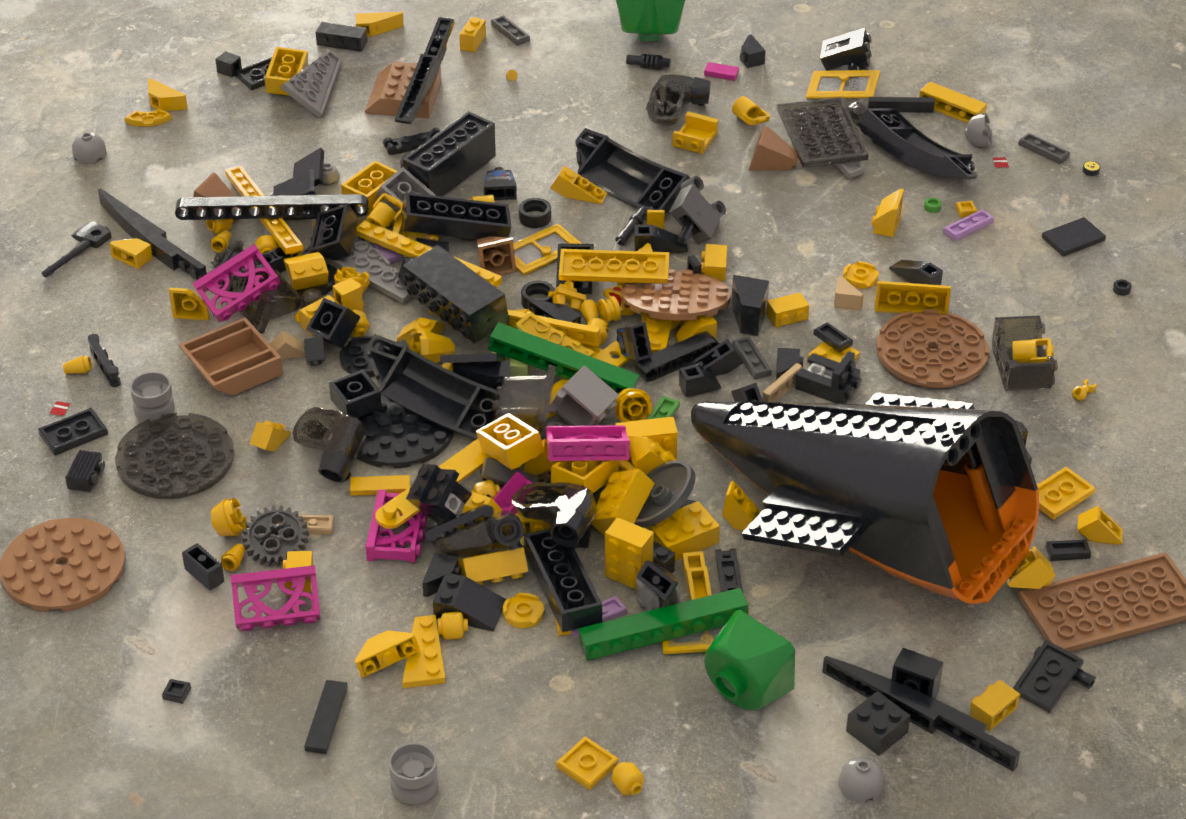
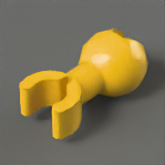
[1072,379,1097,401]

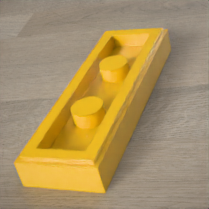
[350,475,410,496]

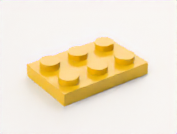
[1037,467,1096,520]

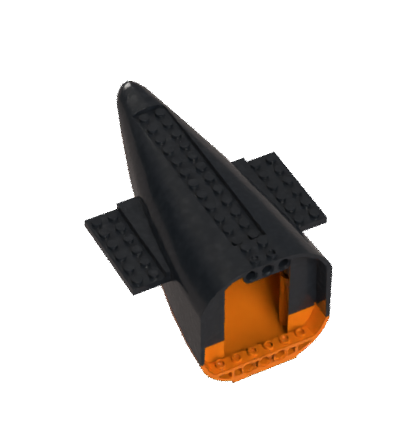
[691,393,1039,604]

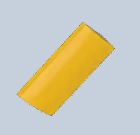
[874,281,951,315]

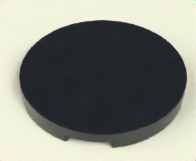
[339,336,375,377]

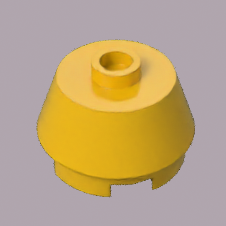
[334,267,370,295]
[615,388,652,422]
[211,498,247,537]

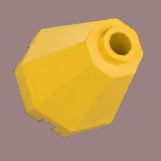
[408,330,455,363]

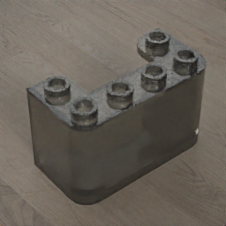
[992,315,1058,391]

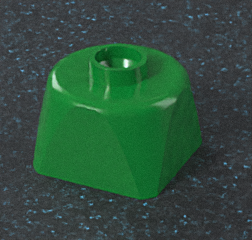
[616,0,686,41]
[704,610,795,711]

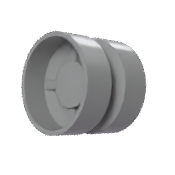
[130,371,175,423]
[389,742,438,804]

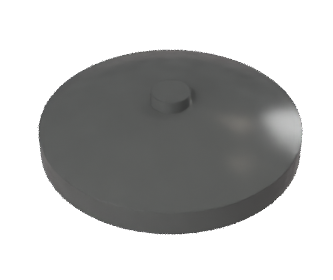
[634,460,696,527]

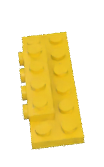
[559,249,669,284]

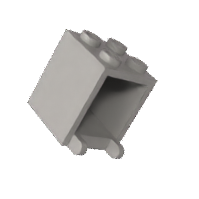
[547,365,619,426]

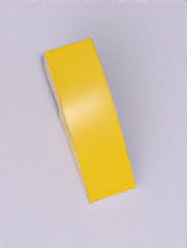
[681,551,712,600]

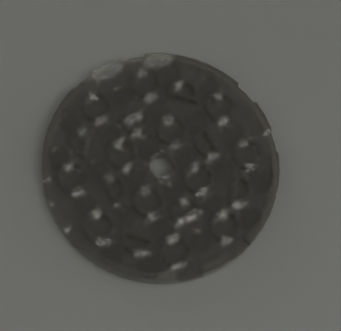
[115,413,234,499]

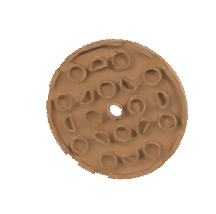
[621,269,731,321]
[876,309,989,388]
[0,518,125,612]

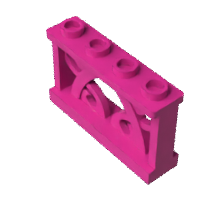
[193,244,281,323]
[546,425,630,461]
[366,489,427,563]
[230,565,321,631]

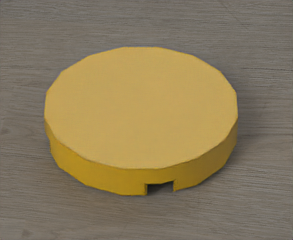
[843,261,879,289]
[503,593,544,628]

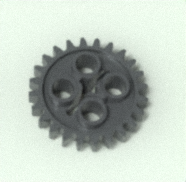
[242,505,309,567]

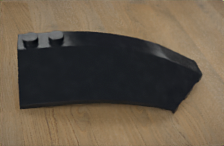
[856,108,977,179]
[575,128,690,213]
[366,334,515,440]

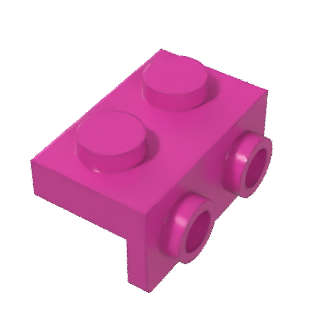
[493,471,539,514]

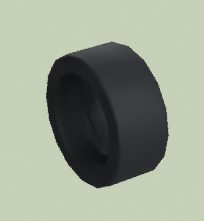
[519,198,551,228]
[521,280,555,309]

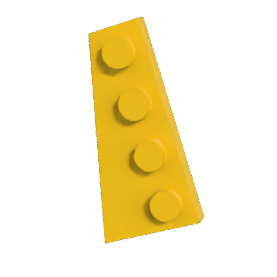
[516,312,594,357]
[641,312,673,353]
[402,615,445,688]

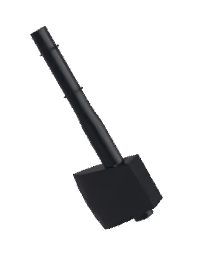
[41,221,112,278]

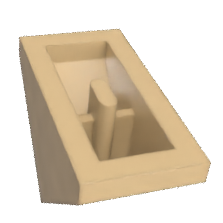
[834,276,864,310]
[270,330,306,360]

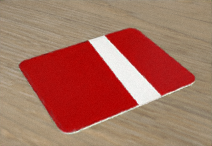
[993,157,1009,168]
[50,401,70,416]

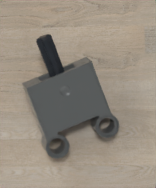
[669,176,726,245]

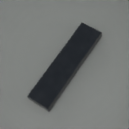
[867,97,935,113]
[304,680,348,754]

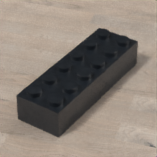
[402,192,512,240]
[524,528,603,633]

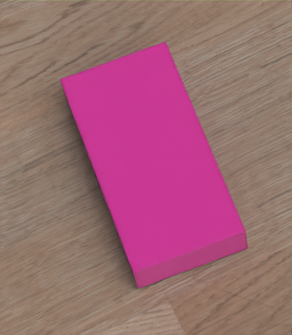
[704,62,739,81]

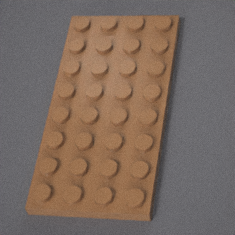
[1018,552,1186,652]

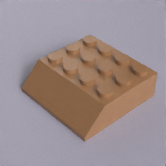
[365,61,442,119]
[179,317,283,396]

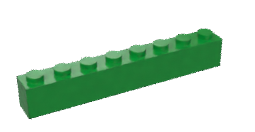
[488,322,639,394]
[578,588,749,661]

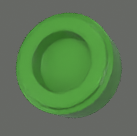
[924,198,942,213]

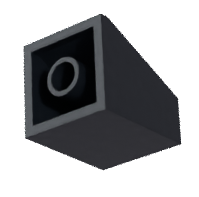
[270,170,317,221]
[731,275,769,336]

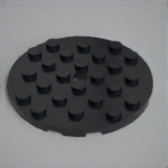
[339,387,454,468]

